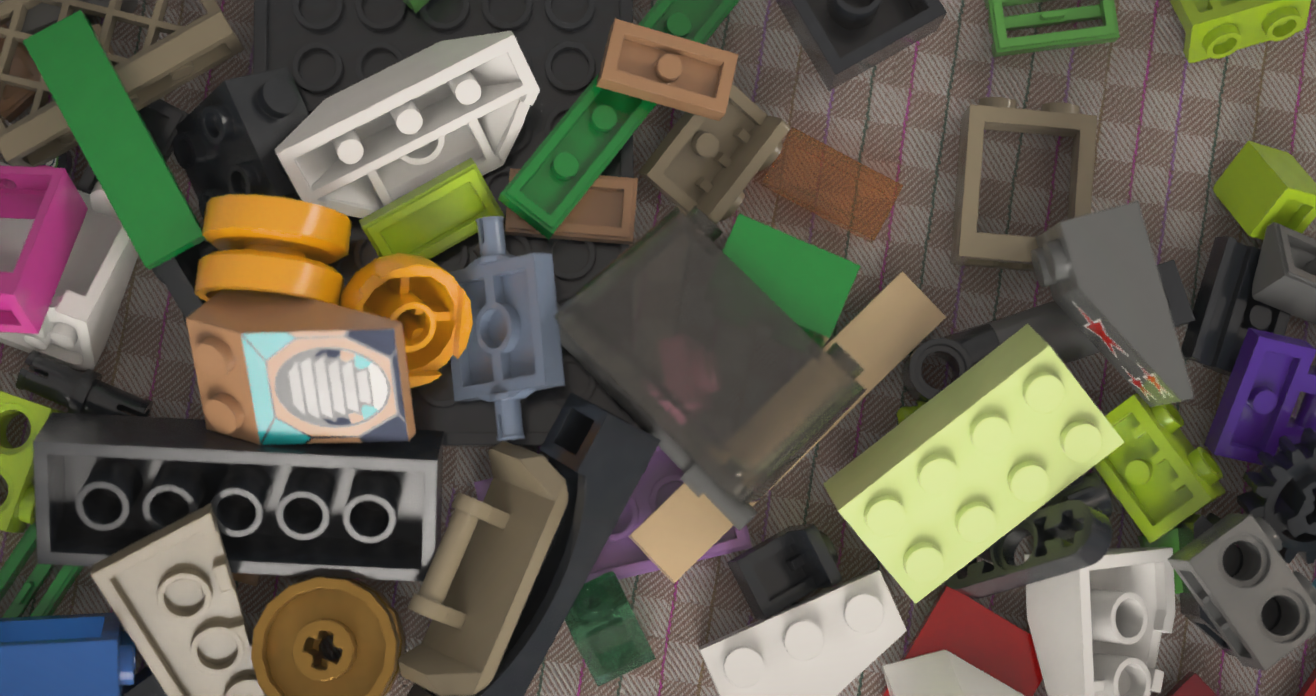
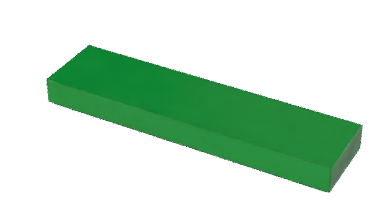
[22,10,206,270]

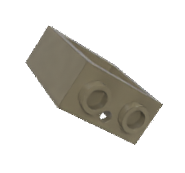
[950,97,1098,272]

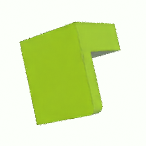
[1213,140,1316,240]

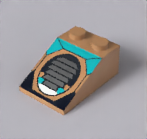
[186,289,416,445]

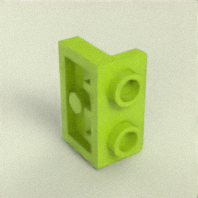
[1169,0,1311,63]
[1094,393,1226,544]

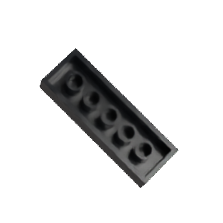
[33,412,444,582]

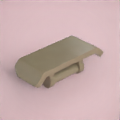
[398,441,568,696]

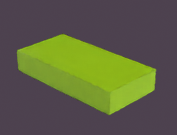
[359,158,505,259]

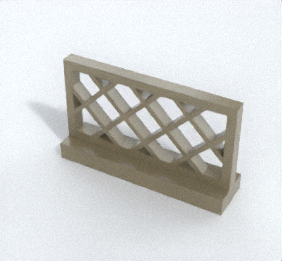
[0,0,245,167]

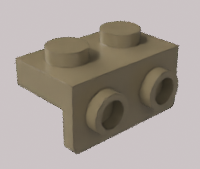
[638,83,790,226]

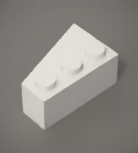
[698,570,907,696]

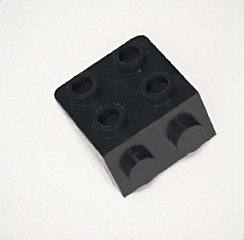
[173,66,309,220]

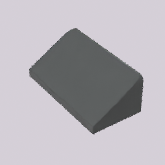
[1252,222,1316,325]

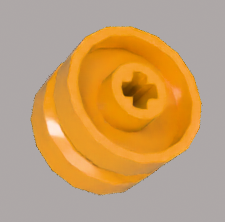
[194,195,352,306]

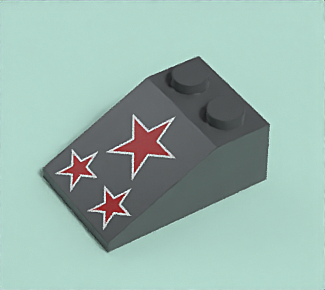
[1031,201,1195,407]

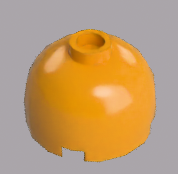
[339,253,473,388]

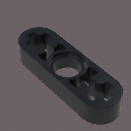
[944,500,1112,599]

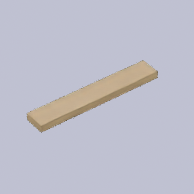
[628,271,946,583]

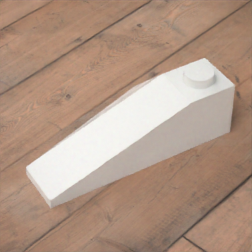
[1024,547,1176,696]

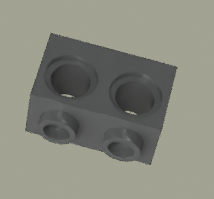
[1168,513,1316,671]

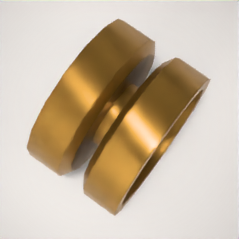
[251,577,406,696]

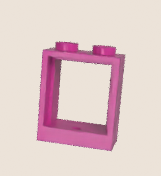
[0,165,88,334]

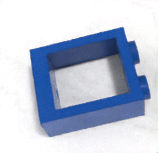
[0,612,137,696]

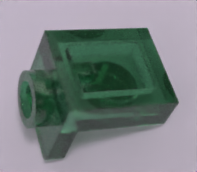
[565,571,656,687]

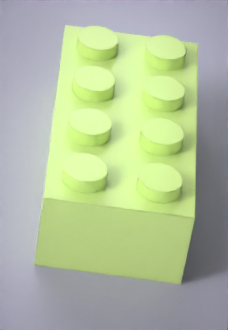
[823,323,1124,604]

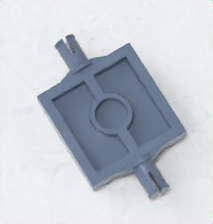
[449,216,565,441]

